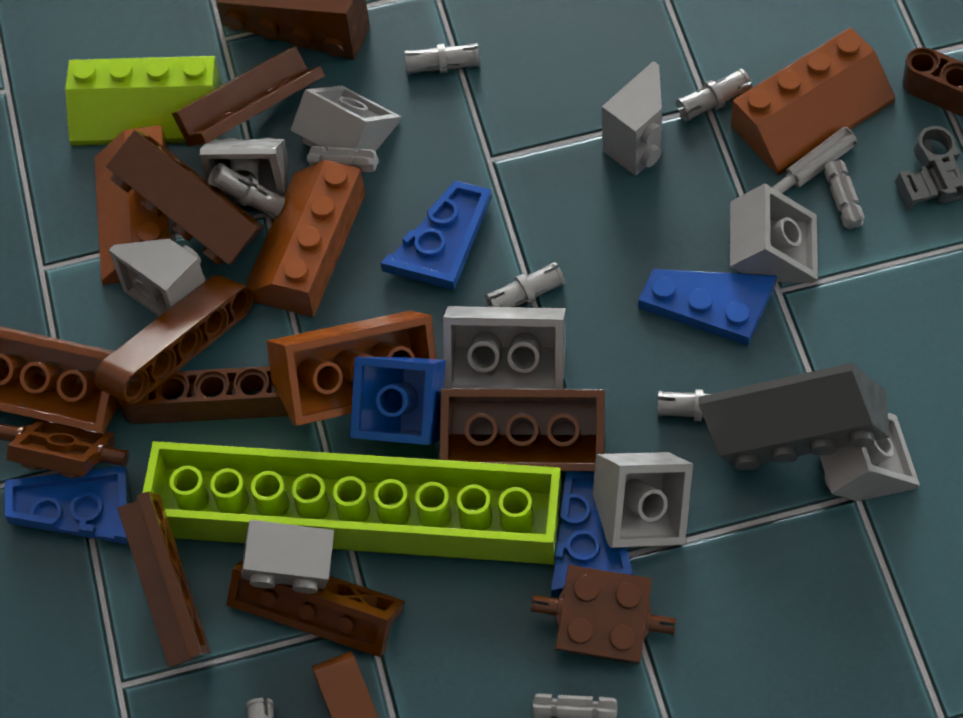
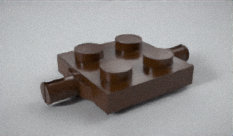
[0,419,129,478]
[531,565,676,665]

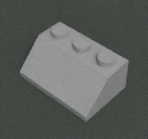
[443,306,566,389]

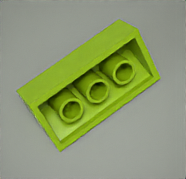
[65,56,222,146]

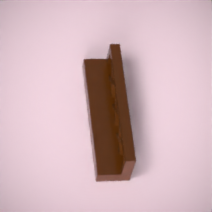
[171,46,325,147]
[117,491,212,667]
[226,559,405,657]

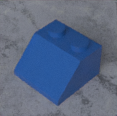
[350,356,446,445]

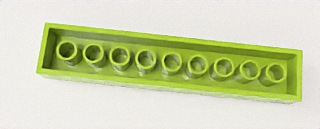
[143,441,562,565]

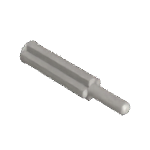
[772,127,857,193]

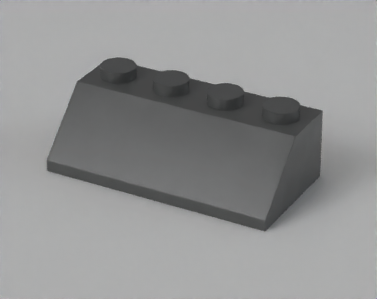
[699,363,890,471]

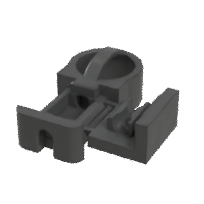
[895,126,963,210]

